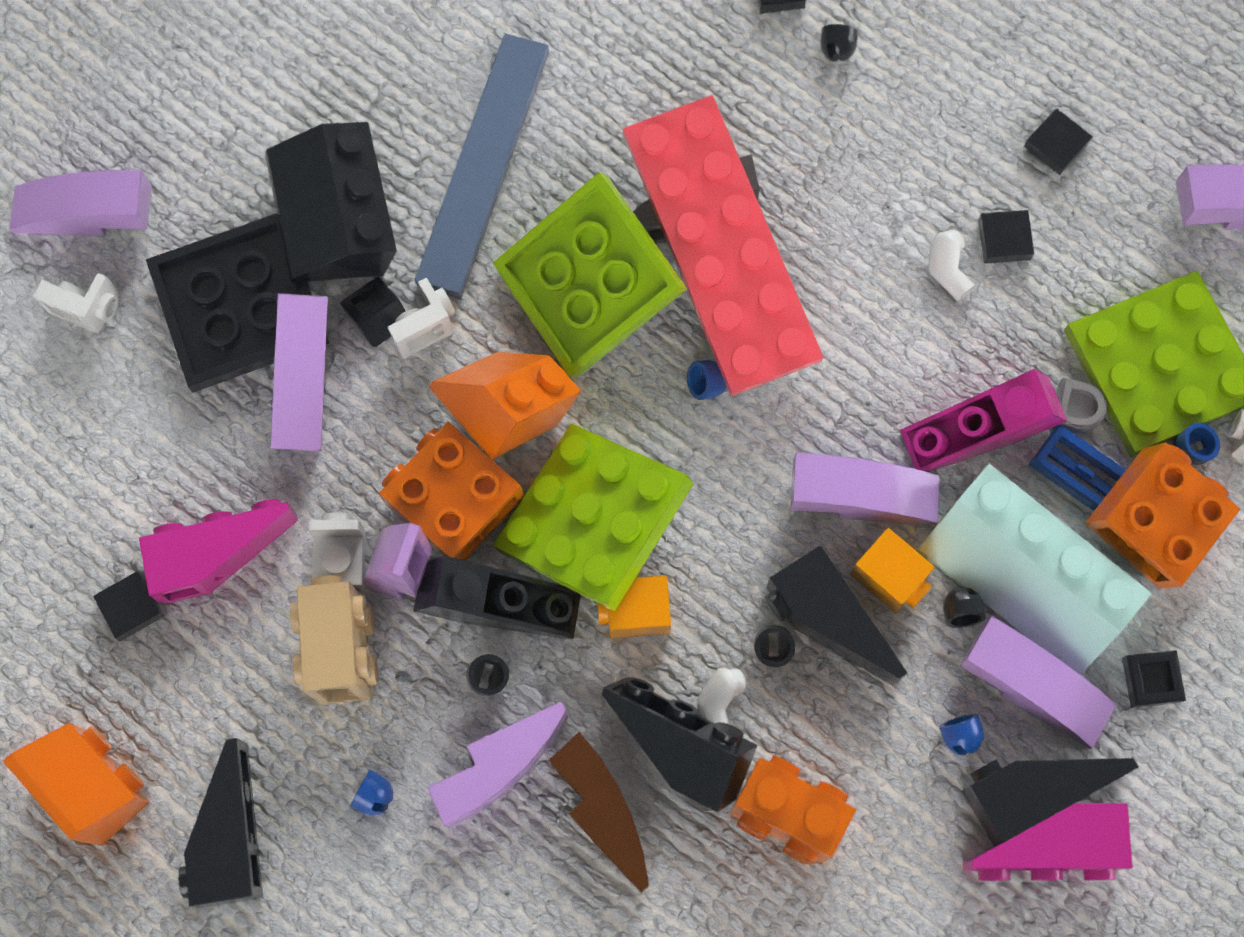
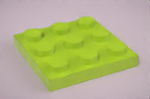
[492,172,687,378]
[1064,270,1244,457]
[492,423,694,612]

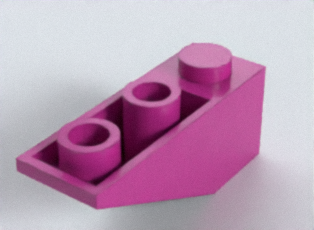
[900,369,1067,472]
[139,499,298,605]
[963,803,1133,881]

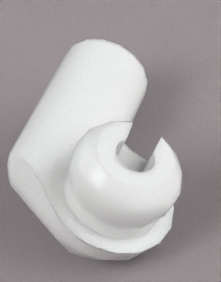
[928,230,976,302]
[698,667,746,724]

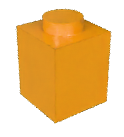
[850,527,935,614]
[598,575,671,639]

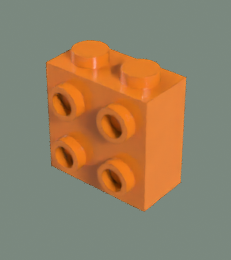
[379,421,524,561]
[1084,443,1240,589]
[730,755,857,866]

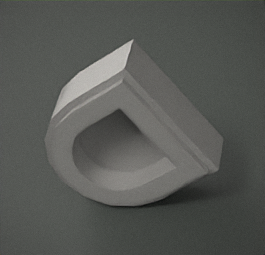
[1053,377,1107,433]

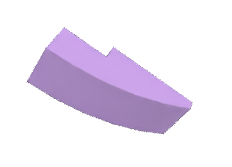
[1176,164,1244,230]
[9,170,152,236]
[271,293,328,451]
[790,452,940,525]
[363,523,433,600]
[960,616,1117,749]
[427,701,568,829]

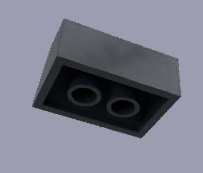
[265,122,397,283]

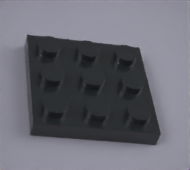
[145,213,330,393]

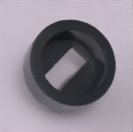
[820,24,858,62]
[943,587,986,628]
[754,625,795,668]
[466,654,509,696]

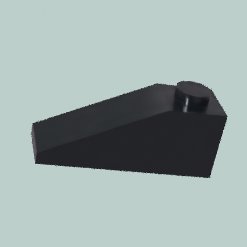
[765,546,908,686]
[178,738,263,908]
[962,758,1139,846]

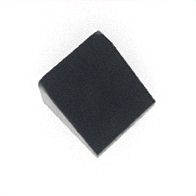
[340,276,406,347]

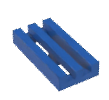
[1028,424,1126,511]

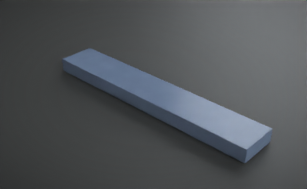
[415,33,549,299]

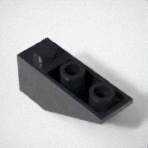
[413,556,581,640]
[602,677,758,813]

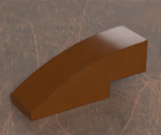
[549,731,649,894]

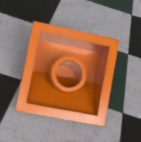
[429,352,581,460]
[3,723,150,846]

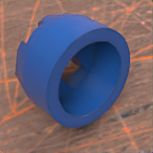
[687,360,727,400]
[1174,423,1220,465]
[939,714,984,755]
[350,770,393,816]

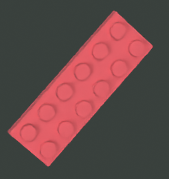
[623,95,824,397]

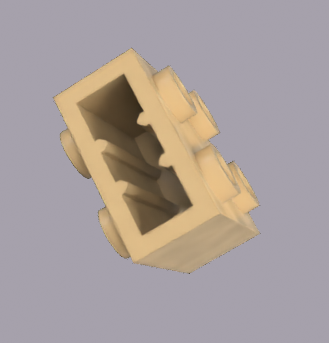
[290,575,379,705]

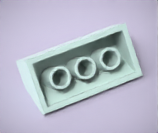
[917,464,1152,675]

